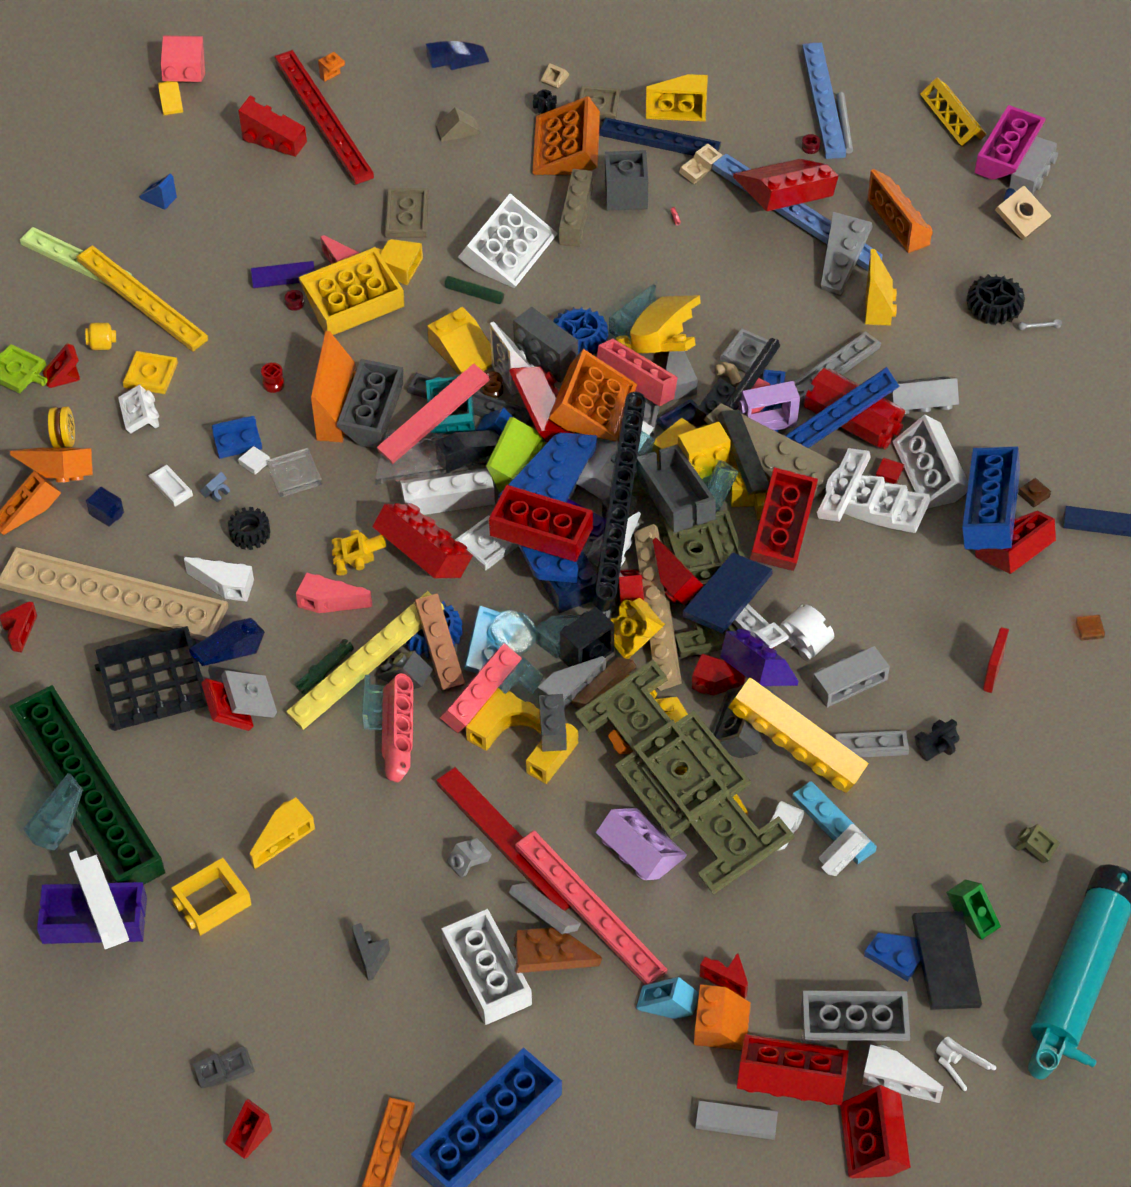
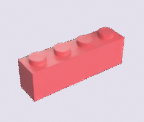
[597,339,678,406]
[440,643,522,733]

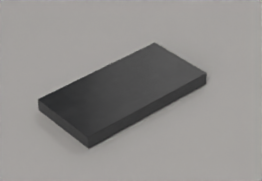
[912,911,982,1010]

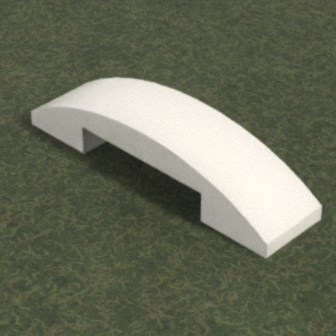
[733,604,789,648]

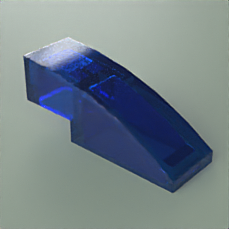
[426,41,489,70]

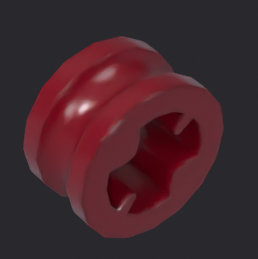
[802,134,820,154]
[285,290,305,311]

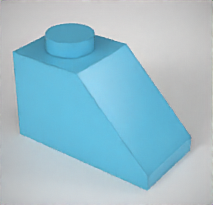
[636,977,699,1019]

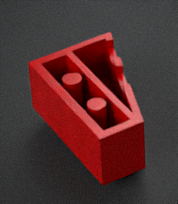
[975,510,1056,574]

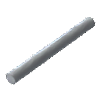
[837,92,853,154]

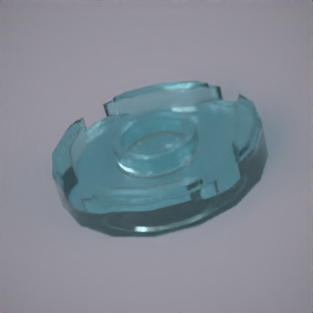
[490,610,536,655]

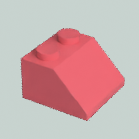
[161,35,205,82]

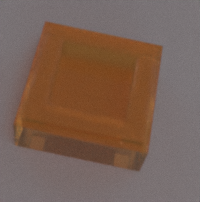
[1076,615,1105,641]

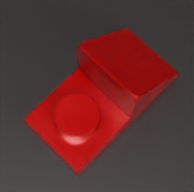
[43,343,80,388]
[0,601,37,653]
[700,953,748,999]

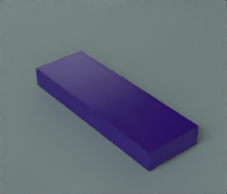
[251,261,315,288]

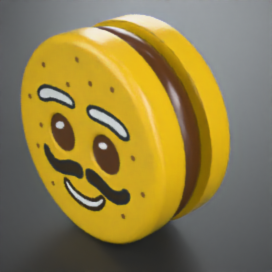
[48,406,75,448]

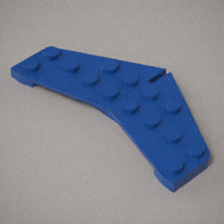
[497,433,597,583]

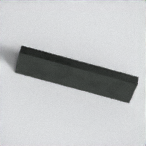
[717,410,769,495]

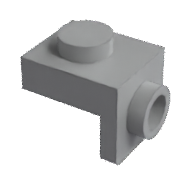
[447,838,492,877]

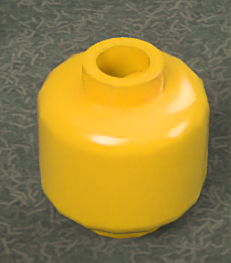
[85,323,116,350]

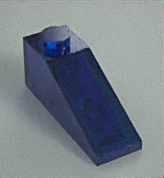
[189,618,265,666]

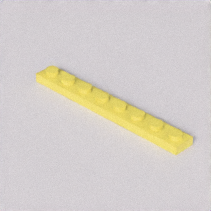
[286,591,444,730]

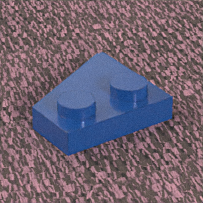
[864,933,921,982]

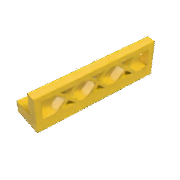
[920,77,987,146]

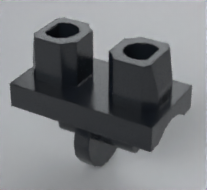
[915,719,960,761]

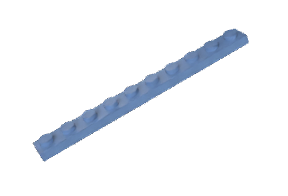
[712,154,883,271]

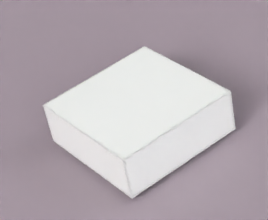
[238,446,270,475]

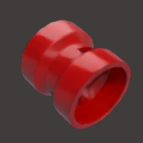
[261,362,285,393]

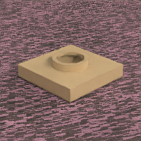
[995,186,1051,240]

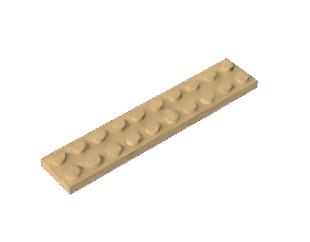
[0,547,228,643]

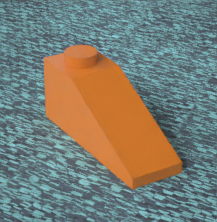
[0,471,61,535]

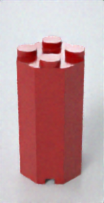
[804,368,905,450]

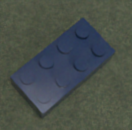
[540,550,597,613]

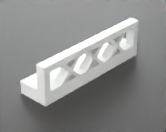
[69,851,129,949]

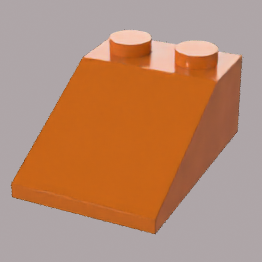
[10,447,93,482]

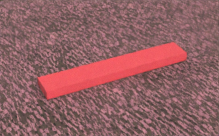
[377,364,490,464]

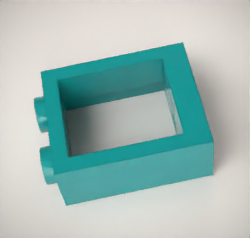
[426,375,476,437]

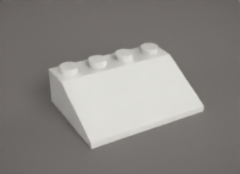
[458,194,558,288]

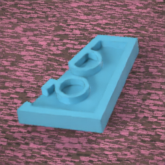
[464,606,523,674]

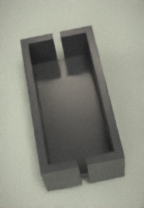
[636,444,716,533]

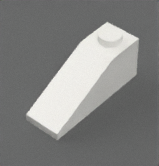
[862,1045,943,1103]

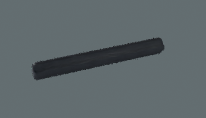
[725,338,780,410]

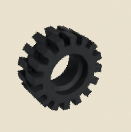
[228,507,271,550]

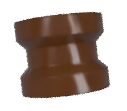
[482,371,503,398]

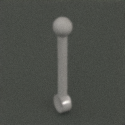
[1018,319,1062,330]

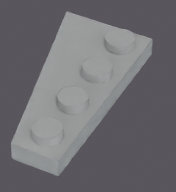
[821,212,873,295]

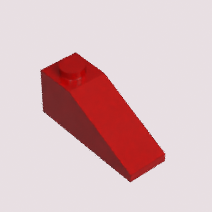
[652,537,704,605]

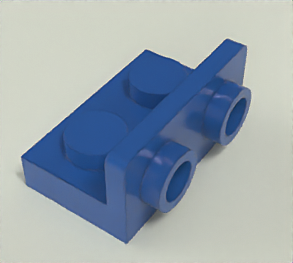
[212,416,262,459]

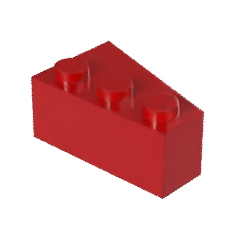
[238,95,307,157]

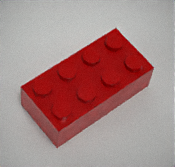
[750,467,818,571]
[489,485,593,562]
[372,503,473,578]

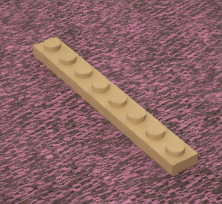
[634,524,682,691]

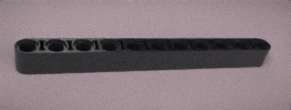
[593,392,646,612]

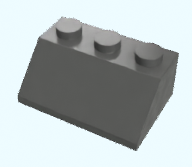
[711,685,779,758]

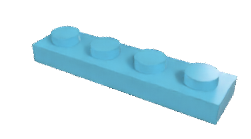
[792,781,877,865]

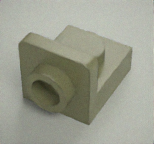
[1015,824,1060,863]

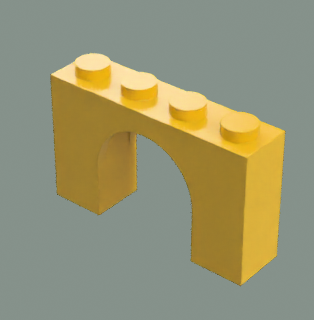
[466,687,578,784]

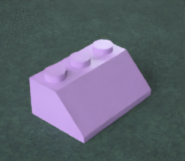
[596,808,687,880]

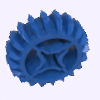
[553,307,608,355]
[404,601,463,659]

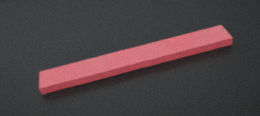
[515,830,668,985]

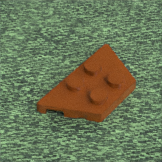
[514,927,602,973]

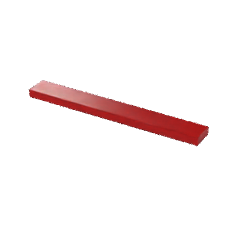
[436,767,571,911]

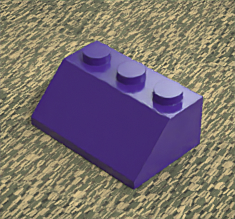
[720,629,799,686]

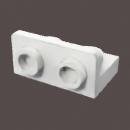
[118,385,159,433]
[819,824,870,876]

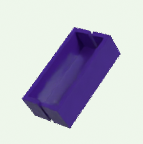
[37,882,147,944]

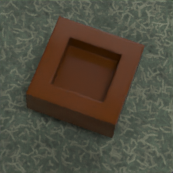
[1018,478,1051,508]

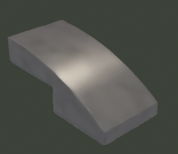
[193,1046,255,1088]

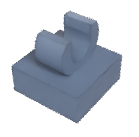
[200,472,230,502]

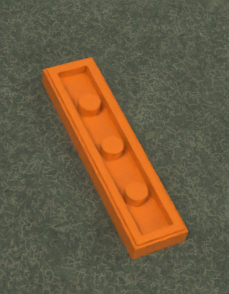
[362,1097,415,1187]

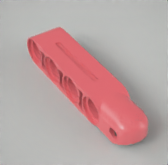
[382,673,413,783]

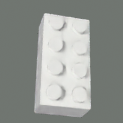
[441,909,532,1025]

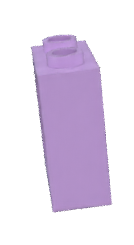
[739,381,800,431]

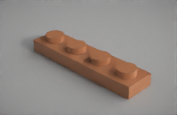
[414,593,465,691]

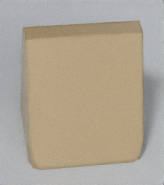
[541,63,569,88]

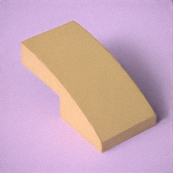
[679,144,723,184]

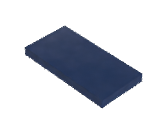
[683,553,773,634]

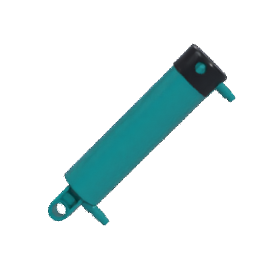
[1028,864,1131,1080]

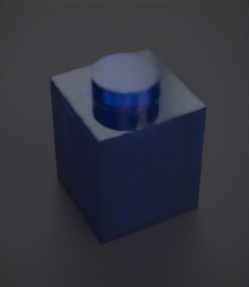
[86,487,124,527]

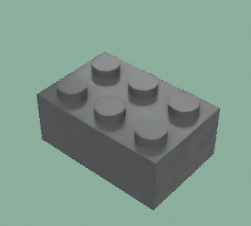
[513,307,578,383]

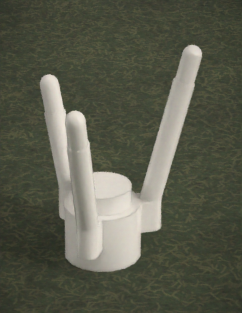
[936,1037,996,1091]

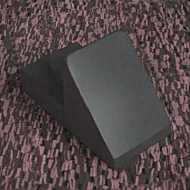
[352,923,390,981]

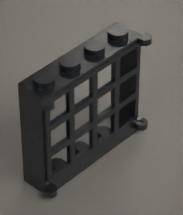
[94,626,208,731]

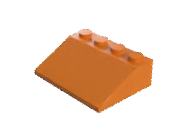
[533,96,600,175]
[311,331,356,443]
[549,349,637,441]

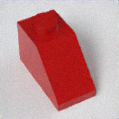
[618,569,644,604]
[692,654,746,696]

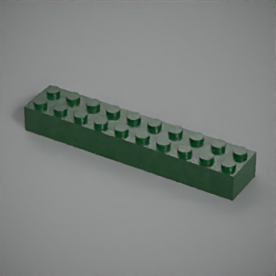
[9,685,165,884]

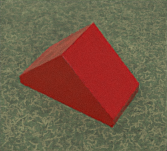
[225,1099,272,1159]

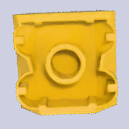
[610,598,665,659]

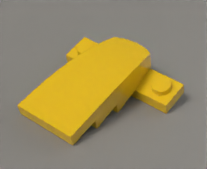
[616,295,701,353]

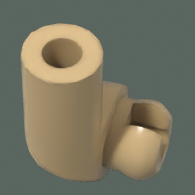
[715,362,742,387]

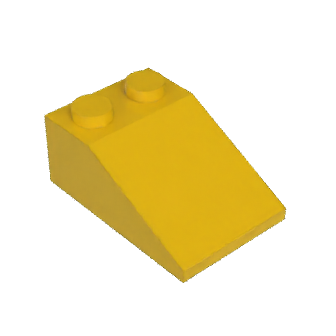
[646,74,708,122]
[865,249,897,326]
[427,306,492,375]

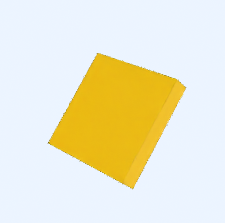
[123,351,178,394]

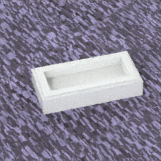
[148,465,193,507]

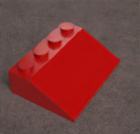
[733,159,839,212]

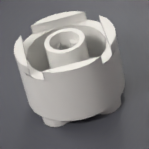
[780,604,834,661]

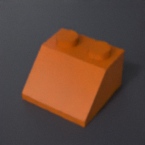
[694,984,751,1050]

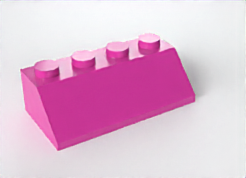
[974,105,1046,180]

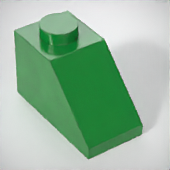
[946,879,1001,940]

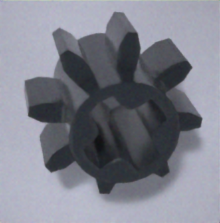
[533,89,557,114]

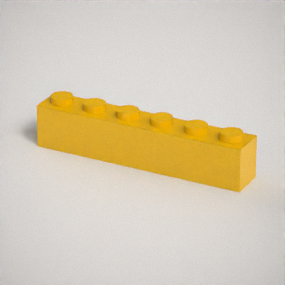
[728,678,869,793]

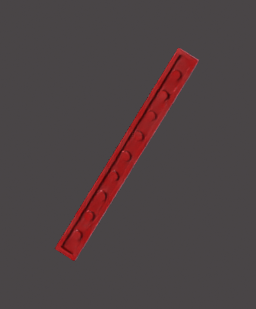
[275,50,374,185]

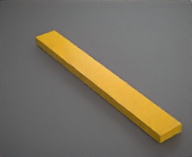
[77,245,208,352]

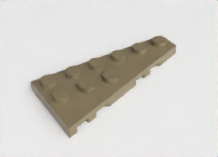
[704,403,840,500]

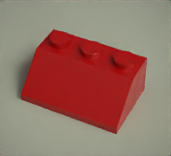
[840,1085,911,1178]

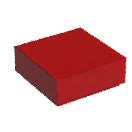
[876,458,904,484]

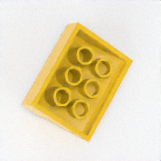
[299,247,404,335]

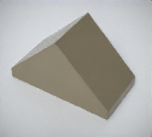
[437,107,480,142]

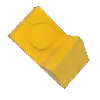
[158,81,183,115]

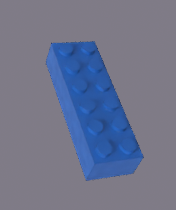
[962,446,1020,550]
[411,1047,562,1187]

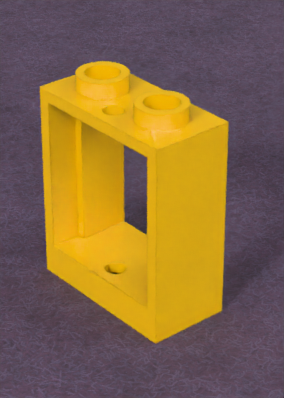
[171,857,252,936]

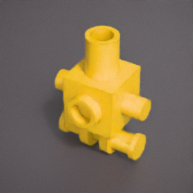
[331,530,386,576]

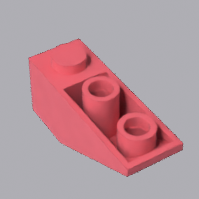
[296,573,372,613]

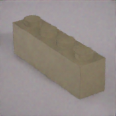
[559,169,593,247]

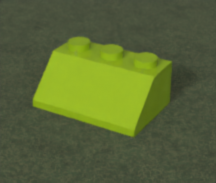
[486,417,547,493]

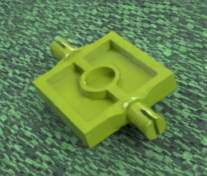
[0,344,47,394]

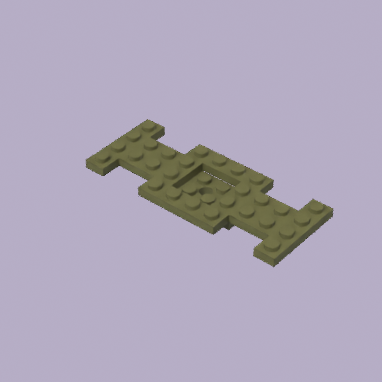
[624,469,767,658]
[575,660,794,895]

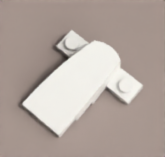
[817,448,931,533]

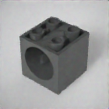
[605,150,648,211]

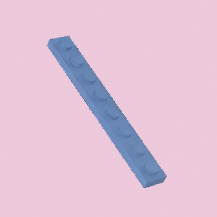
[802,43,846,159]

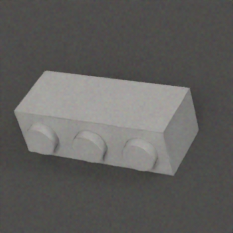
[1009,136,1058,195]
[812,646,890,708]

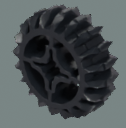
[966,274,1025,325]

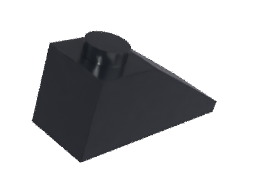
[435,430,500,473]

